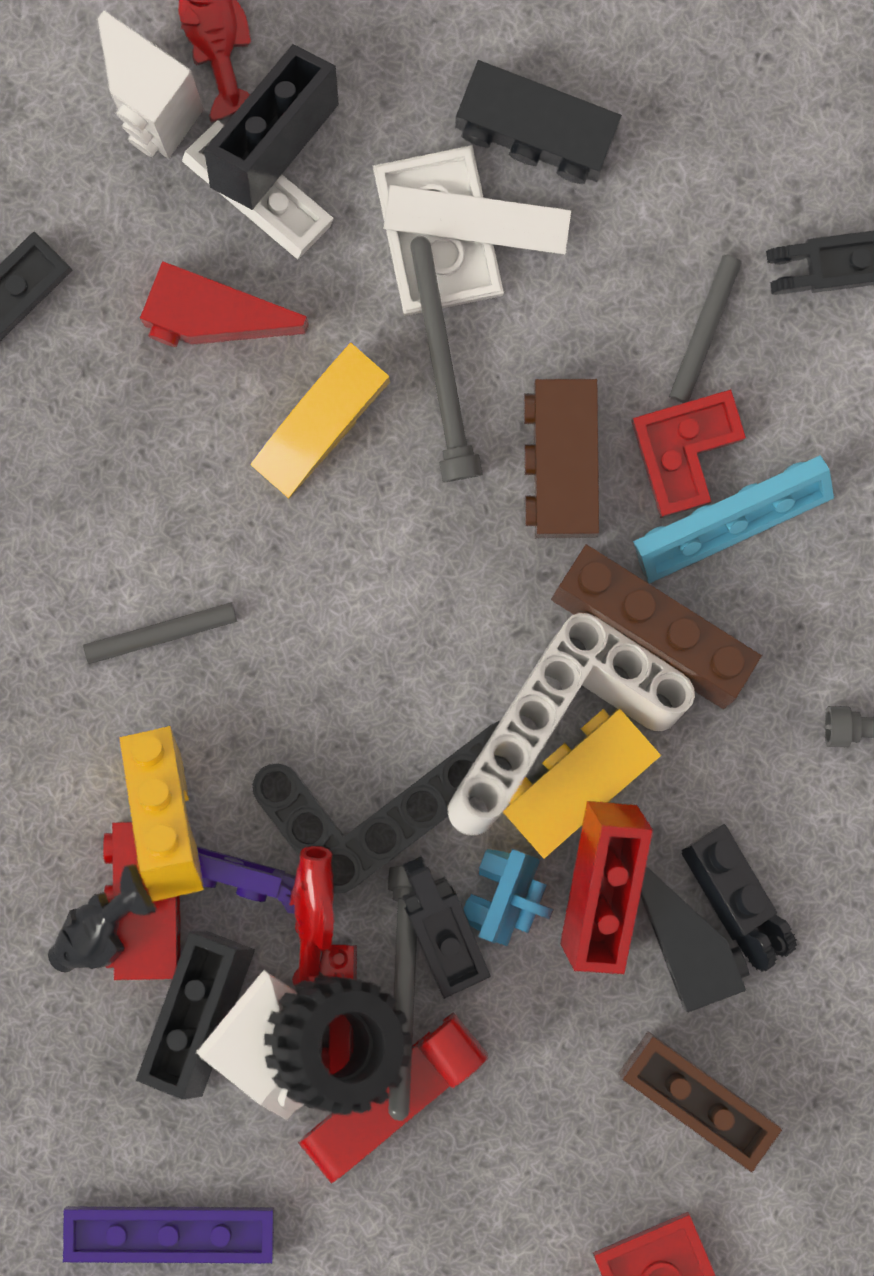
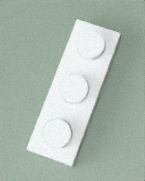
[182,120,334,259]

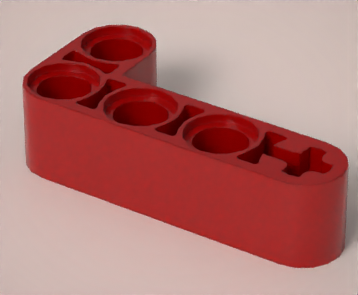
[298,1013,488,1183]

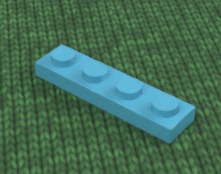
[633,455,834,584]

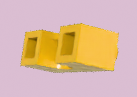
[119,726,204,902]

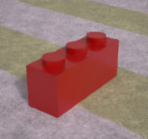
[560,801,653,974]
[103,822,181,980]

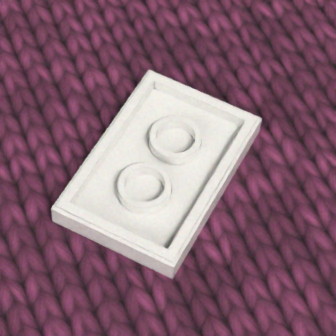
[373,145,504,316]

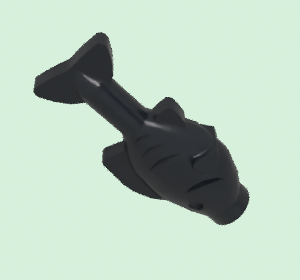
[48,864,156,973]

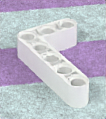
[448,613,695,835]

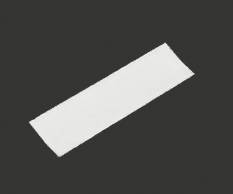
[383,185,571,254]

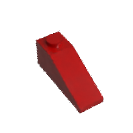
[140,261,309,347]

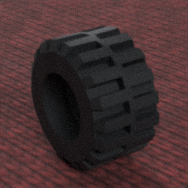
[264,976,412,1115]

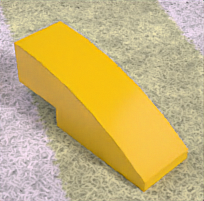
[250,342,390,499]

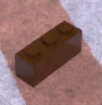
[524,379,599,538]
[618,1031,783,1173]

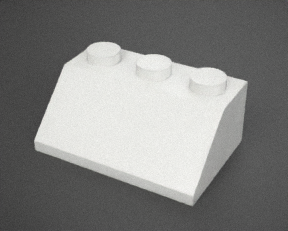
[98,10,204,159]

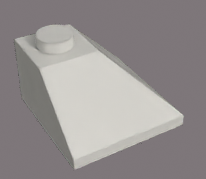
[196,970,322,1121]

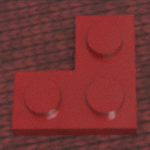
[631,389,746,518]

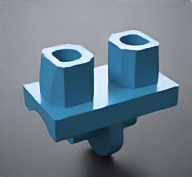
[463,849,554,946]

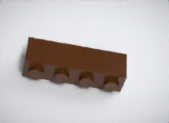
[550,544,762,710]

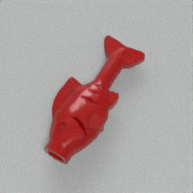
[178,0,251,122]
[289,846,334,986]

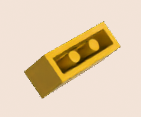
[502,708,661,859]

